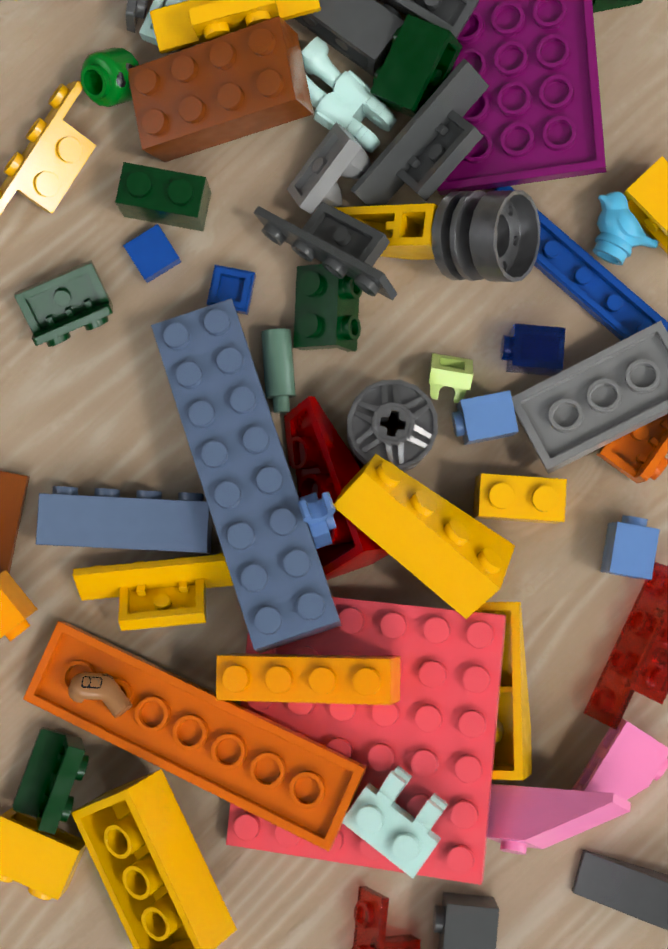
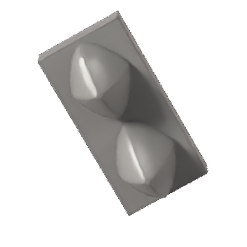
[287,122,371,215]

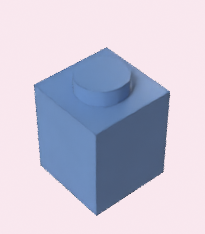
[451,390,519,445]
[600,515,660,580]

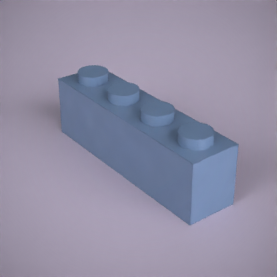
[36,486,213,553]

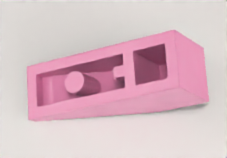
[571,716,668,800]
[487,784,631,855]

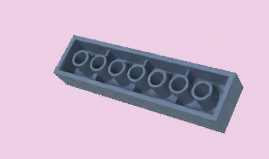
[151,298,342,653]

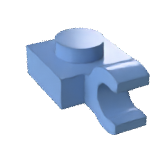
[298,492,337,549]

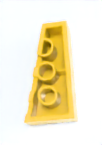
[334,454,515,619]

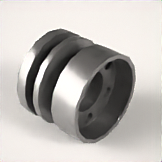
[432,190,540,282]
[347,380,438,472]

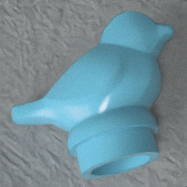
[593,191,659,265]

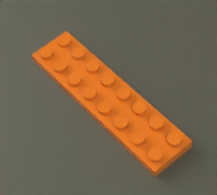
[23,621,367,852]

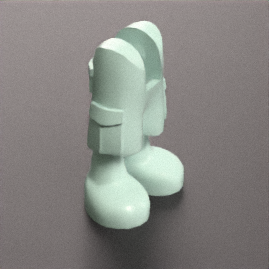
[301,37,397,153]

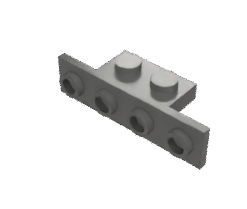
[350,58,489,206]
[254,202,398,301]

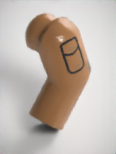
[68,672,132,718]

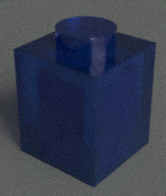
[500,324,566,376]

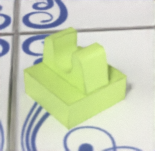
[429,353,473,403]

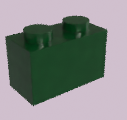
[370,14,463,117]
[115,162,211,232]

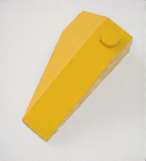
[475,602,532,781]

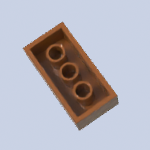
[128,16,313,162]

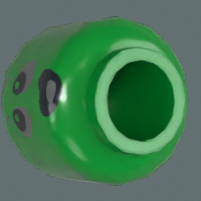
[80,47,139,107]

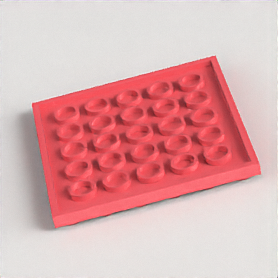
[226,597,506,885]

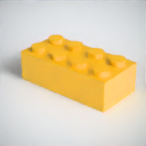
[71,769,237,949]

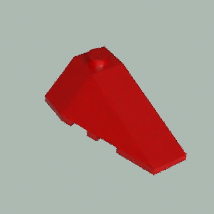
[284,396,388,580]

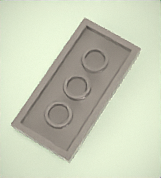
[512,321,668,474]

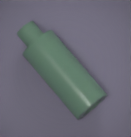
[261,328,296,414]

